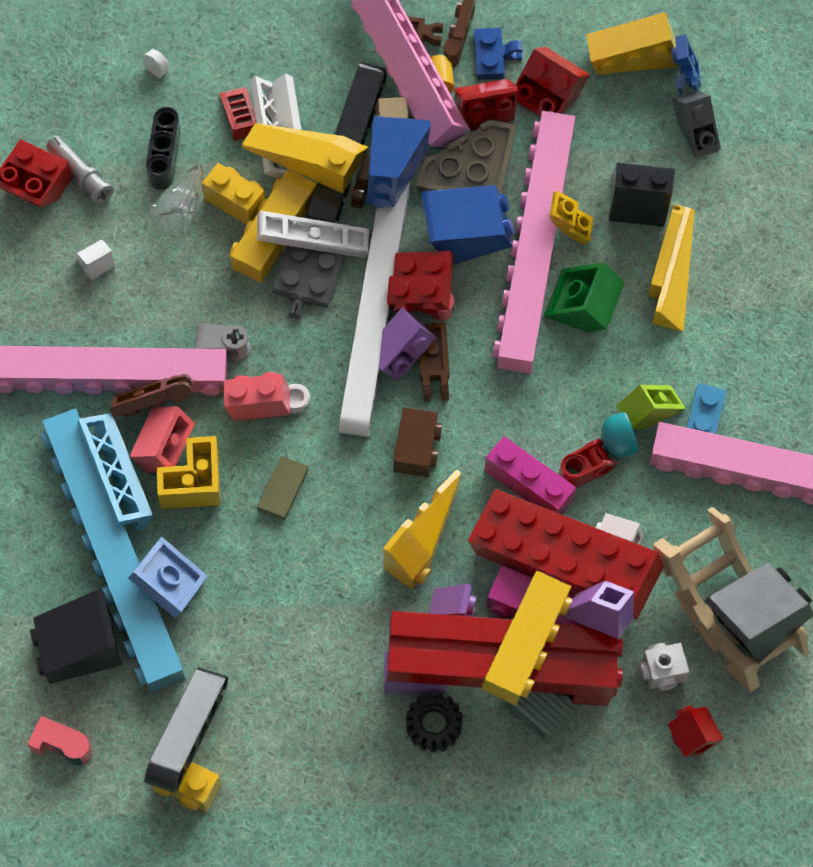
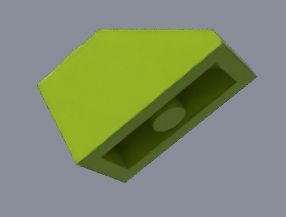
[616,385,686,430]

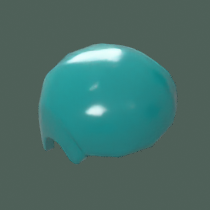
[601,412,638,458]

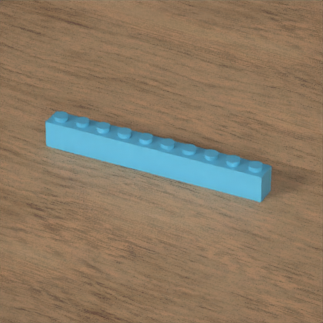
[40,408,185,693]

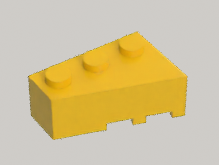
[586,12,679,75]

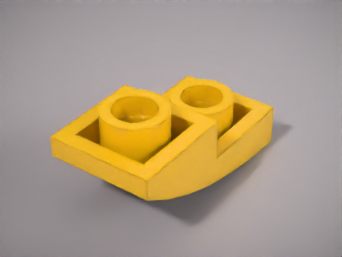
[549,190,594,245]

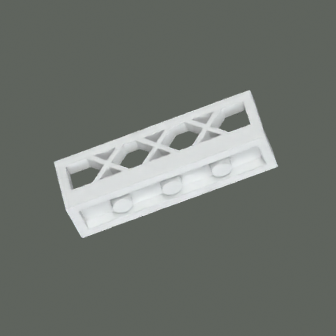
[250,73,302,179]

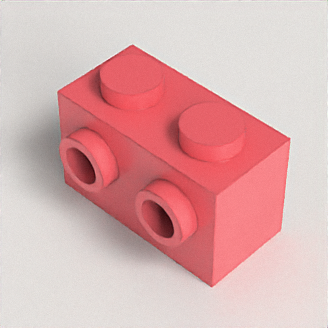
[224,372,290,421]
[129,406,195,473]

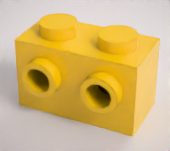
[201,163,265,225]
[151,762,222,813]

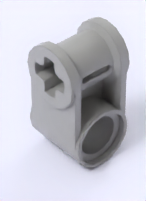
[194,323,251,361]

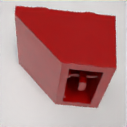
[515,47,591,117]
[454,79,518,131]
[0,139,73,208]

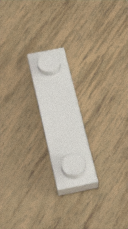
[257,211,369,258]

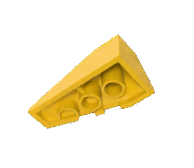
[242,123,368,194]

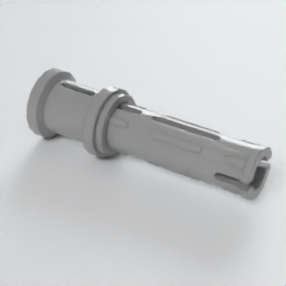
[46,136,114,205]

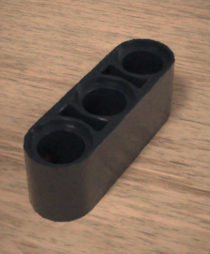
[146,107,181,190]

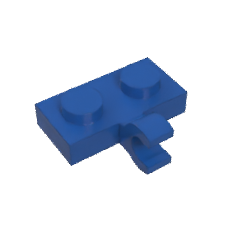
[474,27,522,80]
[672,34,701,95]

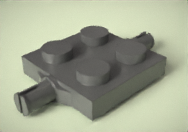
[272,246,344,319]

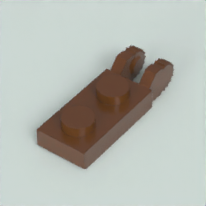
[443,0,476,68]
[419,323,450,402]
[110,373,193,418]

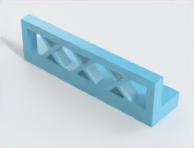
[77,413,153,532]

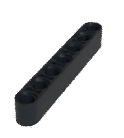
[307,62,387,223]

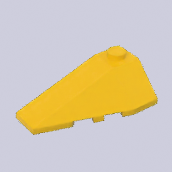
[383,470,461,589]

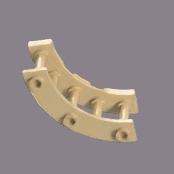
[653,507,810,692]

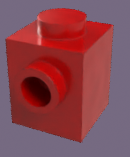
[667,705,724,758]

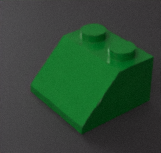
[544,262,625,332]

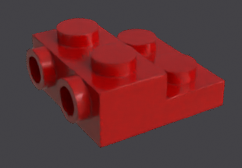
[387,251,454,314]

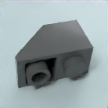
[672,90,721,157]

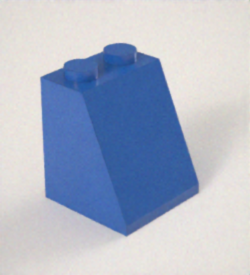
[366,116,431,208]
[421,185,515,265]

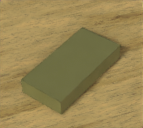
[257,456,309,521]

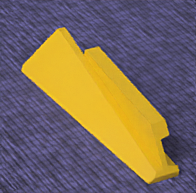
[648,204,695,331]

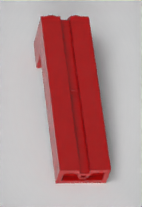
[386,611,623,706]

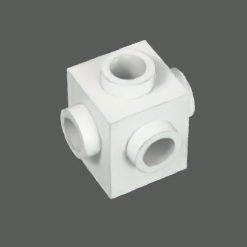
[639,643,689,691]

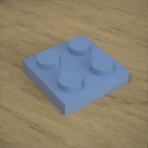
[128,537,208,618]

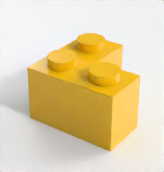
[157,436,221,509]

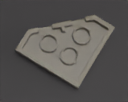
[417,120,517,195]

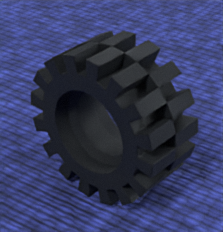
[406,692,463,753]

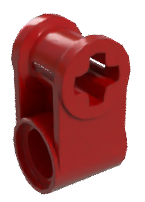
[558,439,617,488]

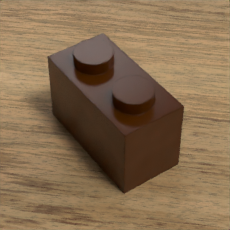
[393,407,443,477]

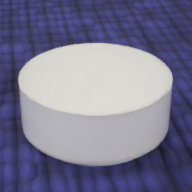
[143,49,169,78]
[288,384,310,413]

